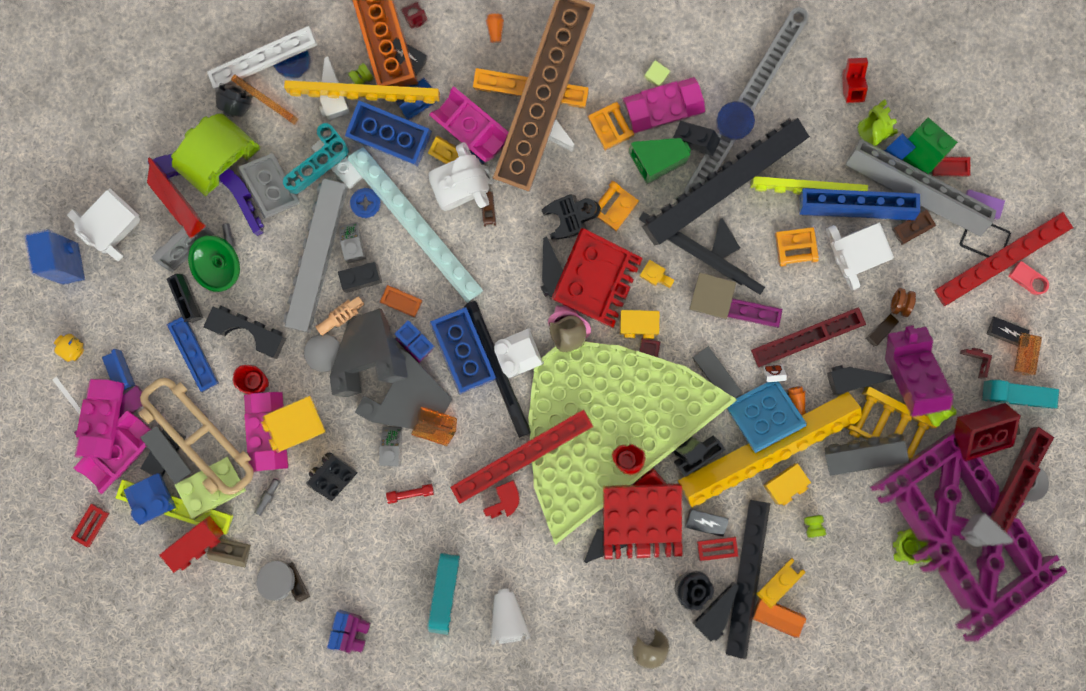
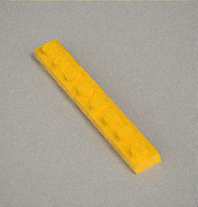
[284,80,440,104]

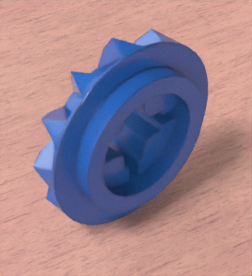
[350,188,381,219]

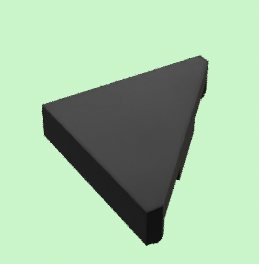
[712,218,740,258]
[584,528,627,563]

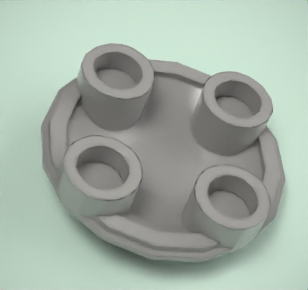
[304,334,340,372]

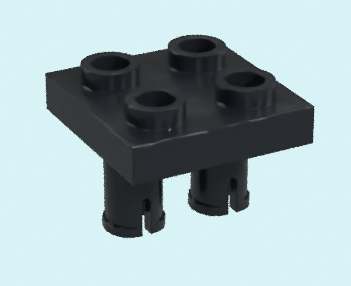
[306,452,358,501]

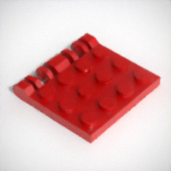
[551,228,643,328]
[603,483,682,560]

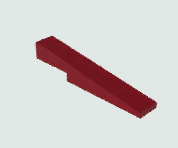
[751,307,866,368]
[990,427,1054,534]

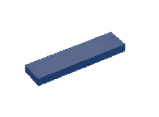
[166,317,219,392]

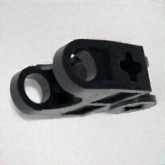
[541,194,601,240]

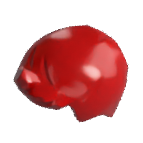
[232,365,269,394]
[612,444,646,475]

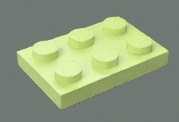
[175,457,246,520]

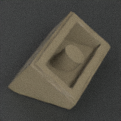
[207,538,251,568]

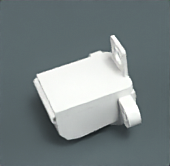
[428,142,494,211]
[67,189,140,261]
[826,222,894,291]

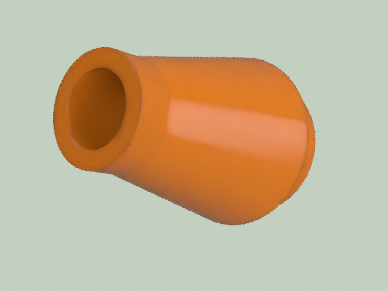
[486,14,504,43]
[787,386,806,415]

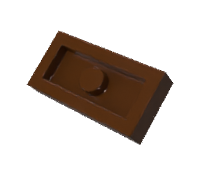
[892,209,937,245]

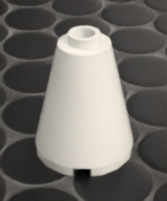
[491,589,530,644]

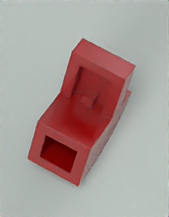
[842,57,868,103]
[483,480,520,519]

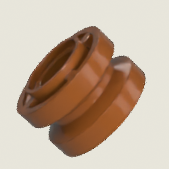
[891,288,916,317]

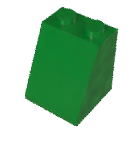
[902,117,958,174]
[628,138,691,184]

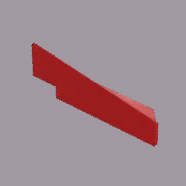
[147,157,206,238]

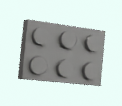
[238,153,300,219]
[152,227,214,273]

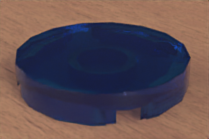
[274,50,311,79]
[716,101,755,140]

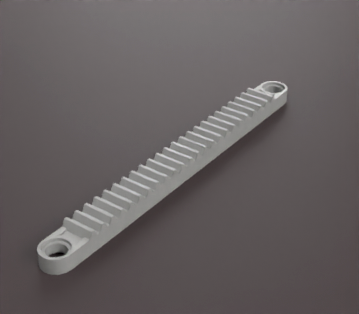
[684,7,808,194]

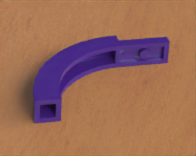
[147,154,264,236]

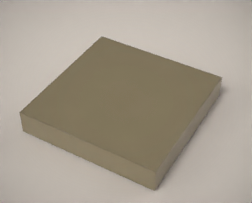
[689,272,737,320]

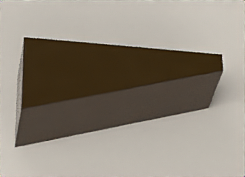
[865,313,899,347]
[288,562,310,602]

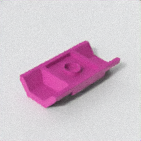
[622,77,705,133]
[429,86,509,162]
[74,379,125,460]
[244,392,288,472]
[74,410,151,494]

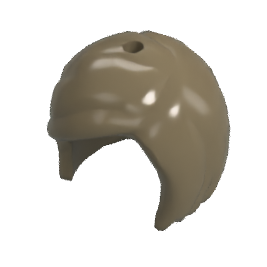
[549,316,586,352]
[632,629,669,669]

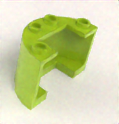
[171,113,260,197]

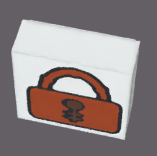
[763,364,786,382]

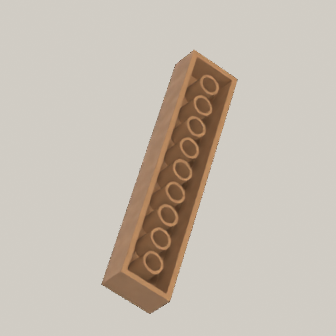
[493,0,595,192]

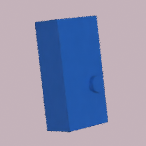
[345,100,432,166]
[25,230,85,285]
[430,307,496,395]

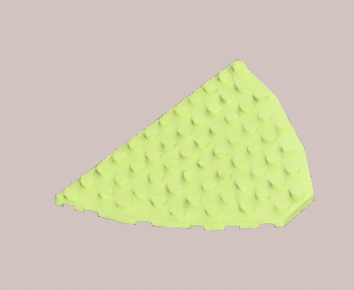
[528,342,736,545]

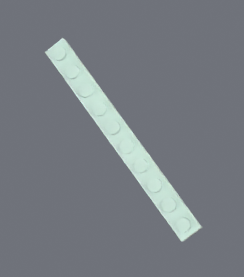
[348,147,483,303]

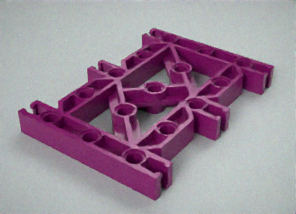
[870,429,1067,642]

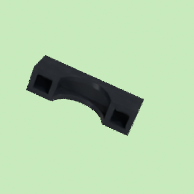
[203,305,287,359]

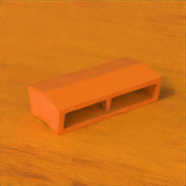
[753,597,807,638]

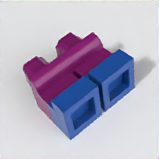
[394,320,434,363]
[327,610,371,654]

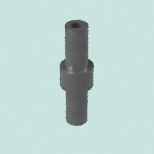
[222,223,236,248]
[254,478,280,516]

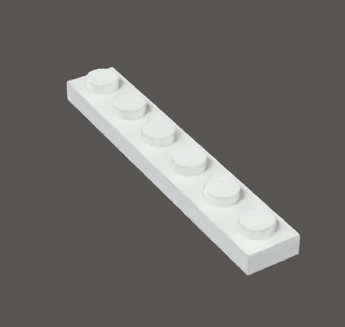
[207,26,318,90]

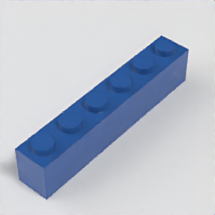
[799,188,920,220]

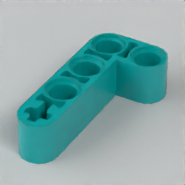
[283,123,349,194]
[982,380,1059,409]
[428,553,460,635]

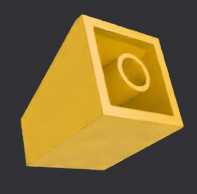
[261,396,325,453]

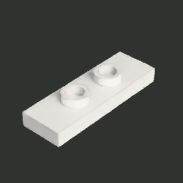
[311,135,363,189]

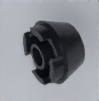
[215,83,253,117]
[674,571,714,610]

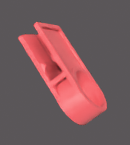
[1008,261,1049,295]

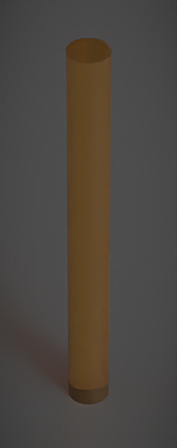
[231,74,299,125]

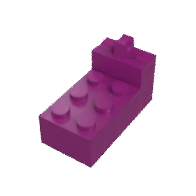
[885,325,954,417]

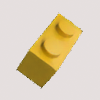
[619,310,660,339]
[763,463,811,506]

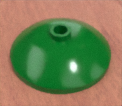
[188,235,240,292]

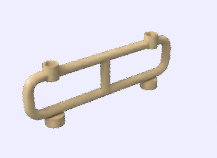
[138,378,254,495]

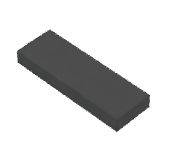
[692,346,743,398]
[140,425,192,484]

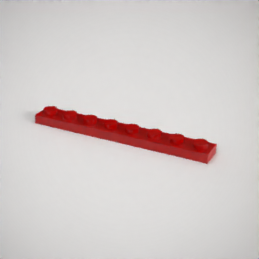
[934,212,1073,306]
[450,410,594,504]

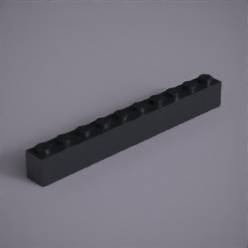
[641,118,810,246]

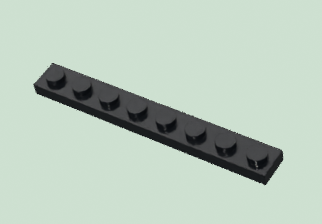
[726,500,771,659]

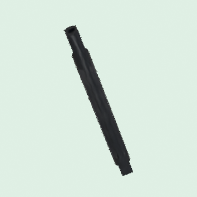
[639,211,765,295]
[464,301,531,438]

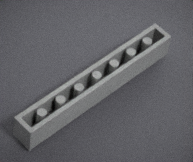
[846,139,996,237]
[283,179,348,333]

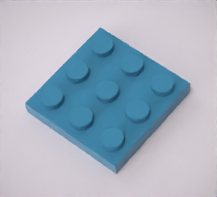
[727,381,806,453]

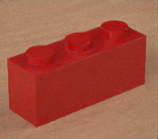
[159,515,224,573]

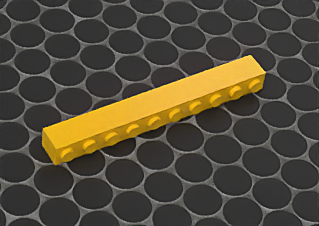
[678,392,862,507]

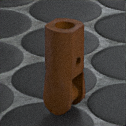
[482,191,496,227]

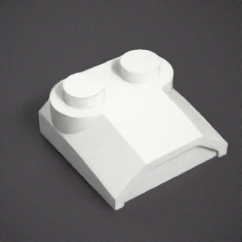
[494,328,544,378]

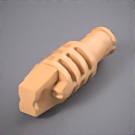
[315,296,364,336]

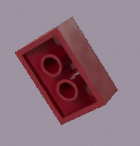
[954,403,1021,461]

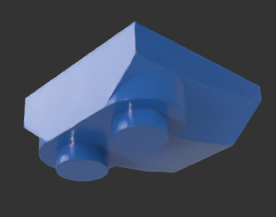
[124,473,176,526]

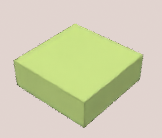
[644,60,670,87]

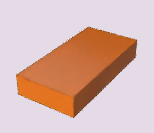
[380,285,423,318]

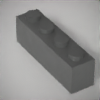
[825,433,909,476]

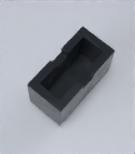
[673,121,721,156]
[338,262,382,293]

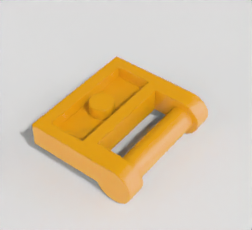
[588,102,635,150]
[589,181,639,232]
[775,227,819,267]

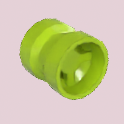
[348,63,374,85]
[804,515,827,538]

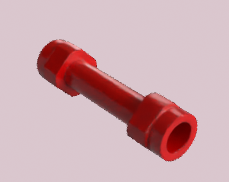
[386,484,434,504]

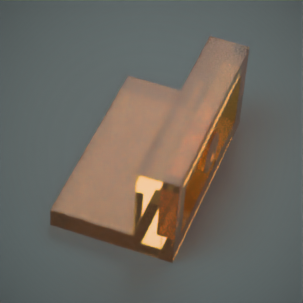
[1014,333,1042,376]
[411,406,457,446]

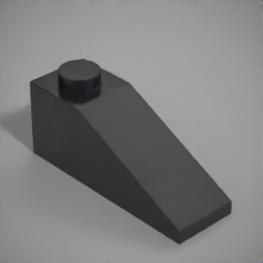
[541,236,563,300]
[827,365,893,395]
[693,582,738,642]

